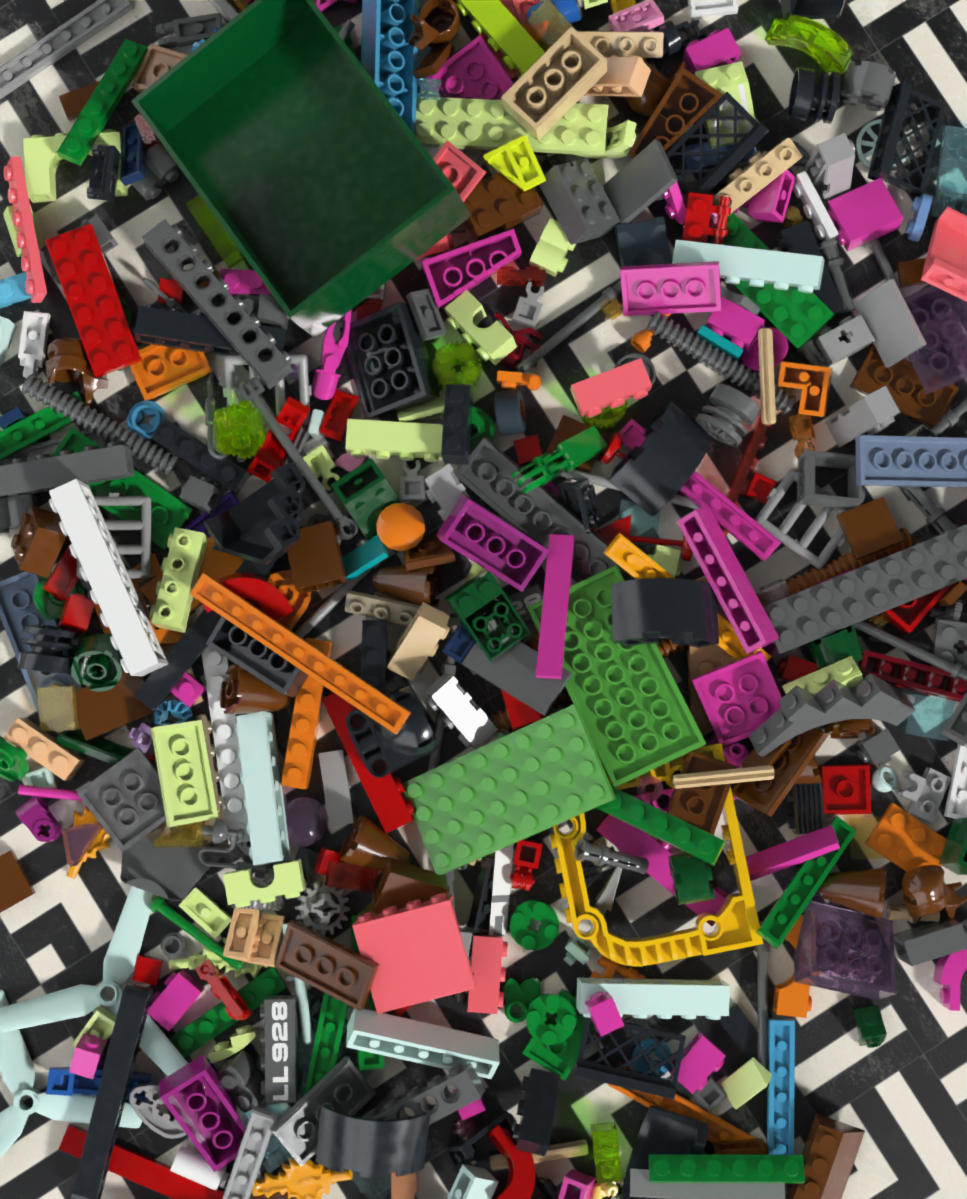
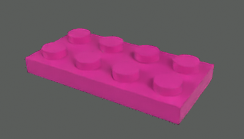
[620,261,722,316]

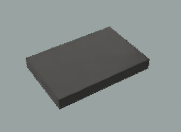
[603,140,678,224]

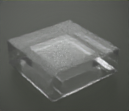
[301,434,329,455]

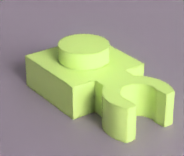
[303,445,340,491]

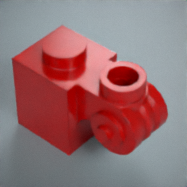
[510,839,542,891]

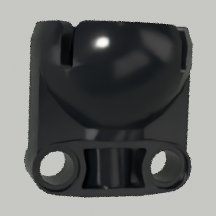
[346,686,439,778]

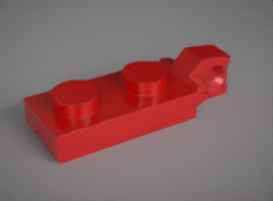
[195,959,252,1020]

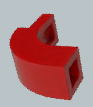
[247,396,311,483]
[203,573,293,620]
[487,1125,535,1199]

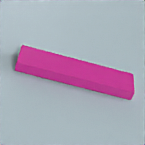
[745,825,840,881]

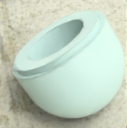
[872,766,898,792]

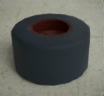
[494,389,526,435]

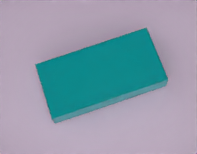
[696,325,743,361]
[342,535,389,581]

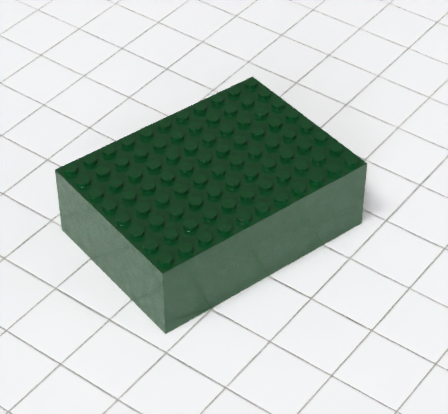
[131,0,471,338]

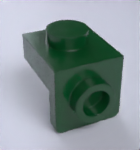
[853,1005,887,1048]

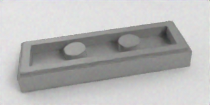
[318,749,354,827]

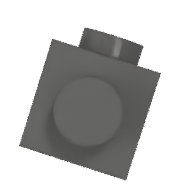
[179,476,223,516]
[857,728,900,766]

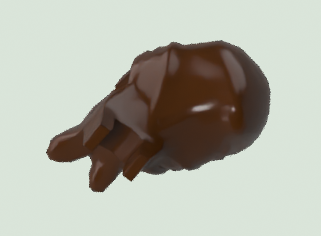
[407,0,460,51]
[625,58,686,117]
[45,337,109,405]
[901,865,967,923]

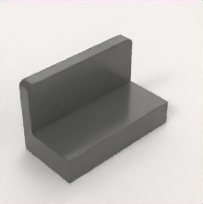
[406,289,447,344]

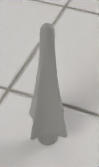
[595,867,623,916]

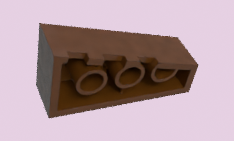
[628,67,724,158]

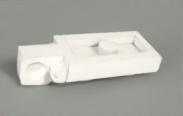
[18,311,51,379]

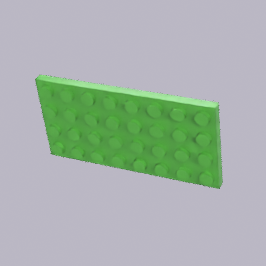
[527,565,706,788]
[402,704,616,875]

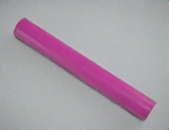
[18,785,82,801]

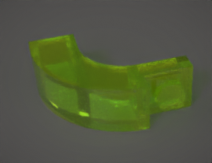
[765,14,853,73]

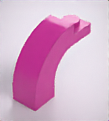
[933,949,967,1011]

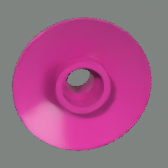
[741,328,788,372]

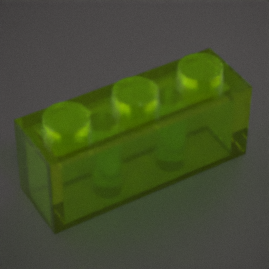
[186,195,246,269]

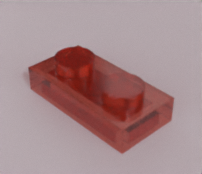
[497,266,546,286]
[324,860,378,893]

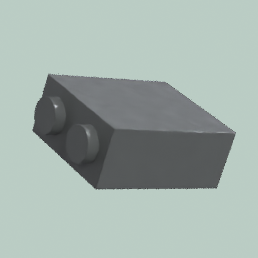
[891,917,967,966]

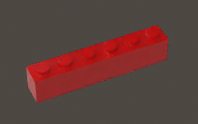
[321,693,415,834]

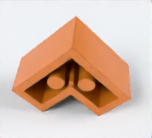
[778,361,833,417]

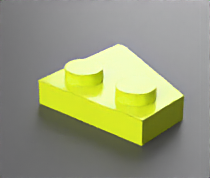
[483,135,546,192]

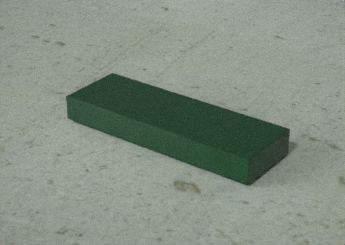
[56,725,134,765]

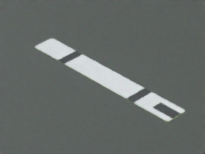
[489,844,514,935]

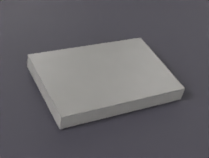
[854,279,927,368]

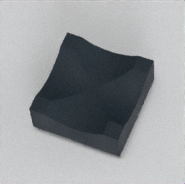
[615,216,672,266]

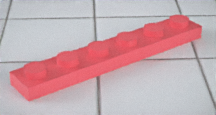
[3,156,47,303]

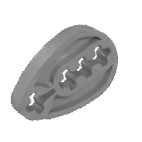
[129,1082,187,1139]

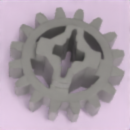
[295,881,350,935]

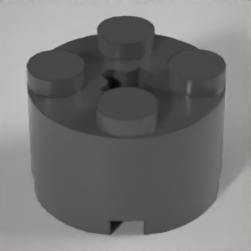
[841,61,896,111]

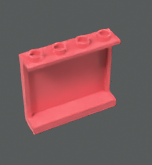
[921,206,967,302]
[352,893,477,1014]

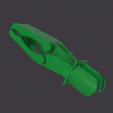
[511,426,608,494]

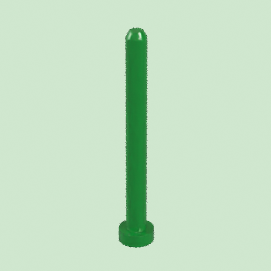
[149,896,244,970]

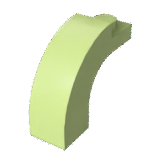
[573,120,636,159]

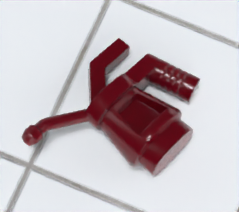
[493,312,543,369]

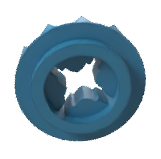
[127,401,166,440]
[154,699,194,726]
[632,1038,672,1077]

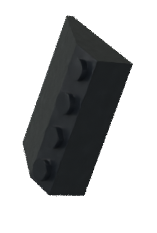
[340,302,440,419]

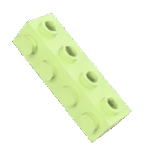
[345,419,443,462]
[150,527,208,633]

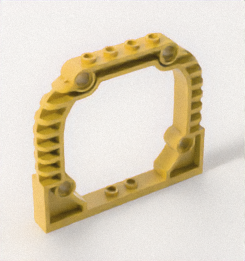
[549,743,763,966]

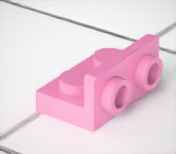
[608,0,664,32]

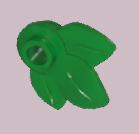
[503,978,540,1023]

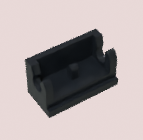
[86,145,121,201]

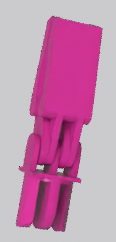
[312,309,352,400]

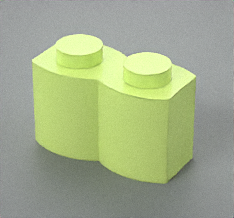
[529,217,576,277]

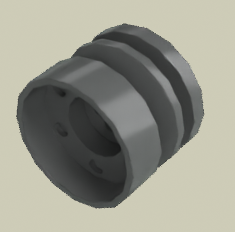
[695,384,761,447]

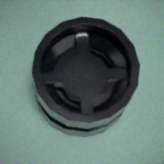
[645,21,682,64]

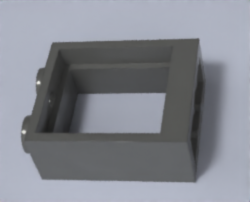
[797,450,865,510]

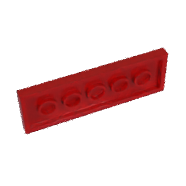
[45,224,143,378]

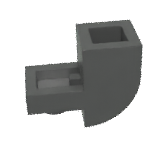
[234,294,288,329]

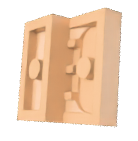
[223,907,286,967]

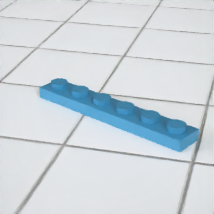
[767,1018,795,1155]

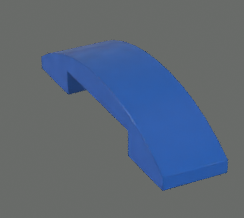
[46,1067,152,1101]

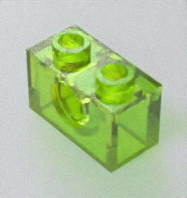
[590,1122,622,1183]

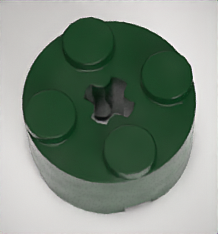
[807,625,863,669]
[71,633,123,692]
[668,851,715,905]

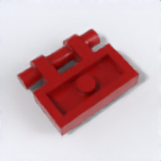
[682,192,732,245]

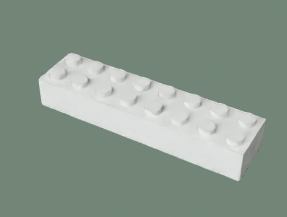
[49,479,168,677]

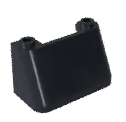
[445,1111,559,1199]

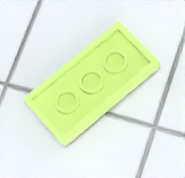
[151,720,218,828]

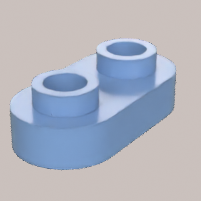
[905,193,933,242]

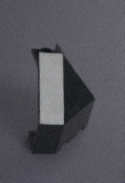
[203,462,305,565]

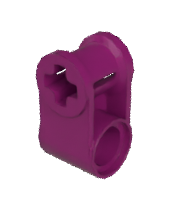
[15,796,62,842]

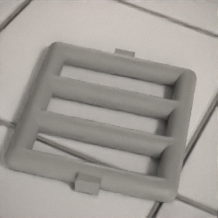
[223,354,312,427]
[755,469,847,569]
[77,493,151,579]

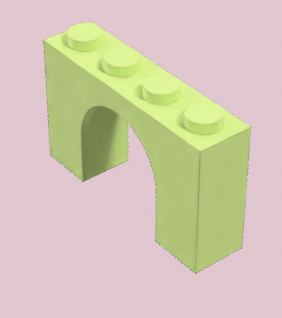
[23,129,128,203]

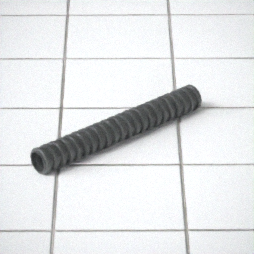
[647,311,796,415]
[22,374,178,475]

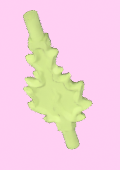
[169,938,281,979]

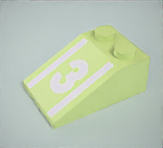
[695,61,755,149]

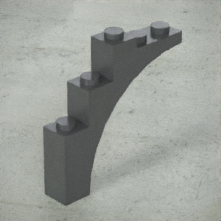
[749,673,916,757]

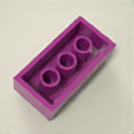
[436,494,549,592]
[159,1055,249,1172]

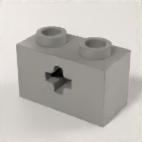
[814,315,875,367]

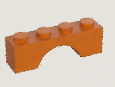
[772,913,820,1018]

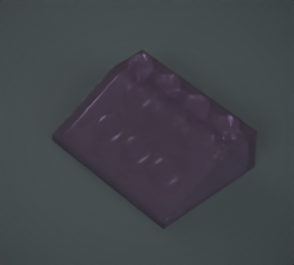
[904,285,967,395]
[794,901,897,1000]

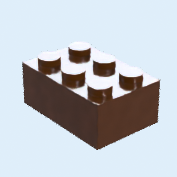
[464,172,543,242]

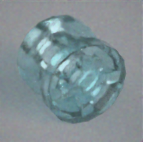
[417,78,442,100]

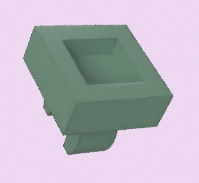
[563,933,594,966]

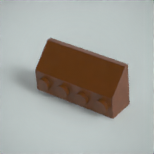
[786,1113,865,1199]

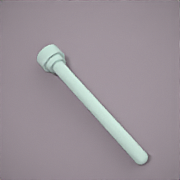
[282,921,313,1044]

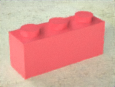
[570,358,652,418]
[467,933,508,1014]

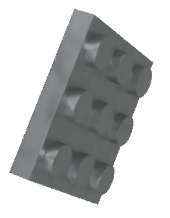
[77,747,166,852]

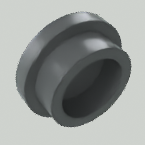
[161,932,186,958]

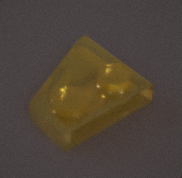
[154,821,205,848]

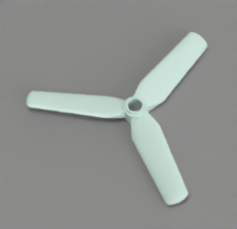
[0,886,188,1076]
[0,989,142,1158]

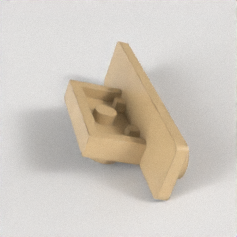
[577,31,664,58]
[712,137,802,213]

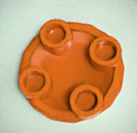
[376,503,425,551]

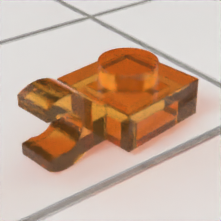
[789,414,815,458]

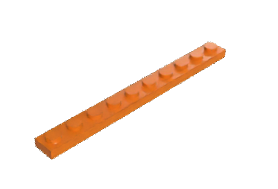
[190,573,411,734]

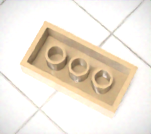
[501,27,607,141]

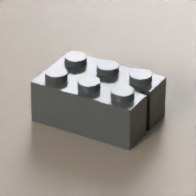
[539,158,620,245]

